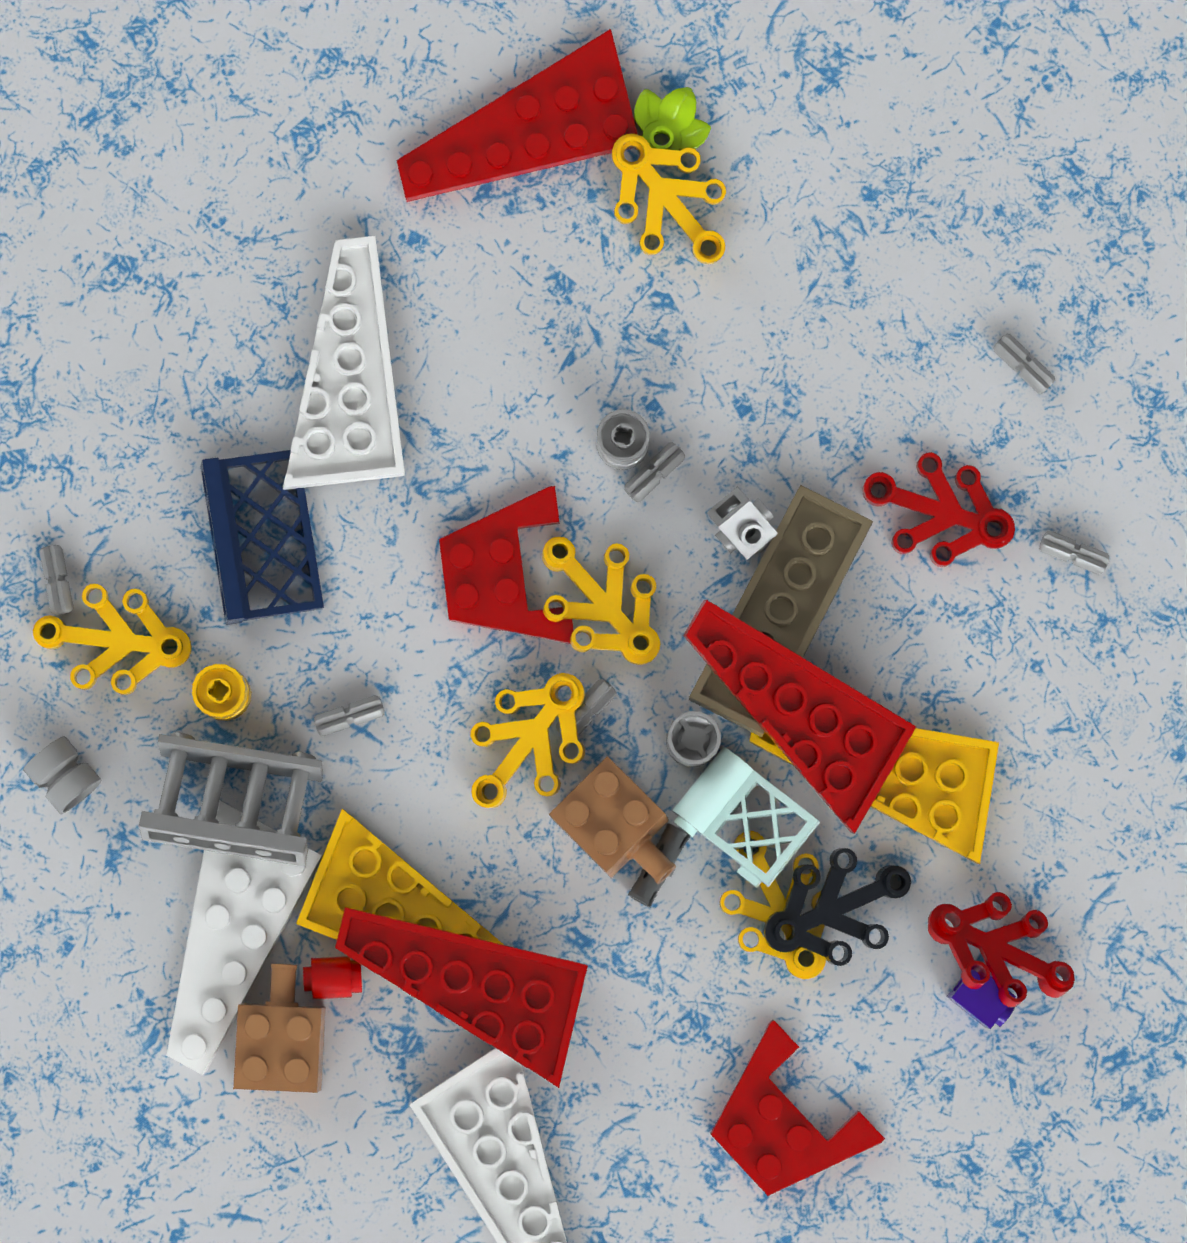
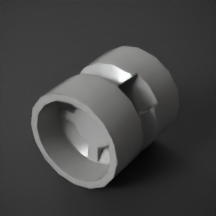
[597,409,650,470]
[666,711,721,767]
[23,736,102,814]

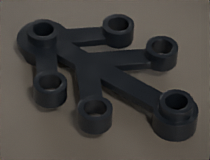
[764,848,911,966]

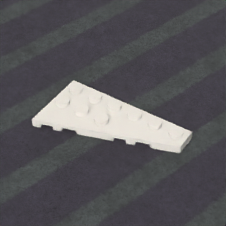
[283,236,405,490]
[166,800,323,1075]
[409,1048,567,1243]

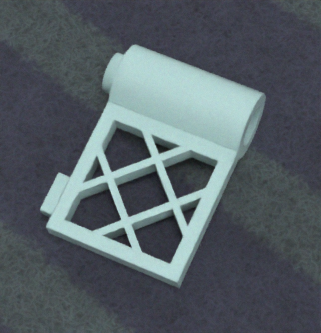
[672,747,820,888]

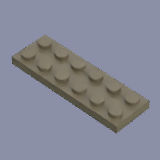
[689,485,873,737]

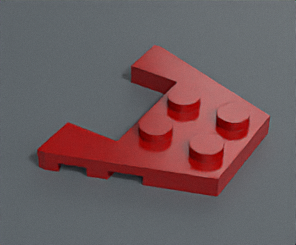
[439,486,574,644]
[710,1020,885,1196]

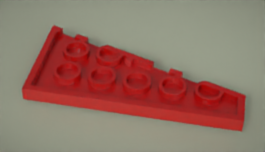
[396,29,637,202]
[683,600,916,834]
[335,907,588,1088]

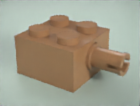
[549,756,676,884]
[233,964,326,1093]

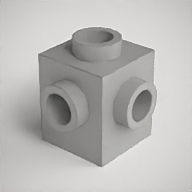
[707,486,778,560]

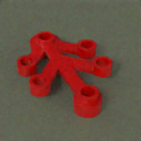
[862,452,1015,567]
[928,892,1075,1007]

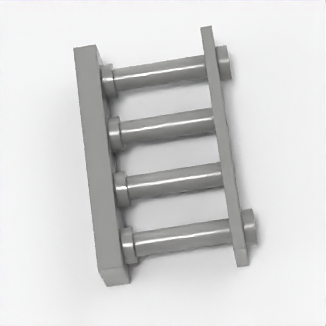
[138,732,323,867]

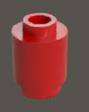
[303,956,362,1000]

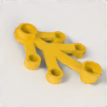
[612,134,726,264]
[542,537,660,665]
[33,584,192,695]
[470,673,585,808]
[719,831,826,979]

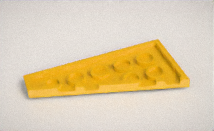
[749,728,999,864]
[296,809,504,945]

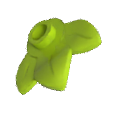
[634,87,711,151]

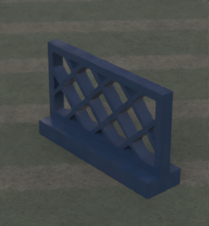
[200,450,324,625]

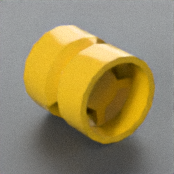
[192,664,252,721]

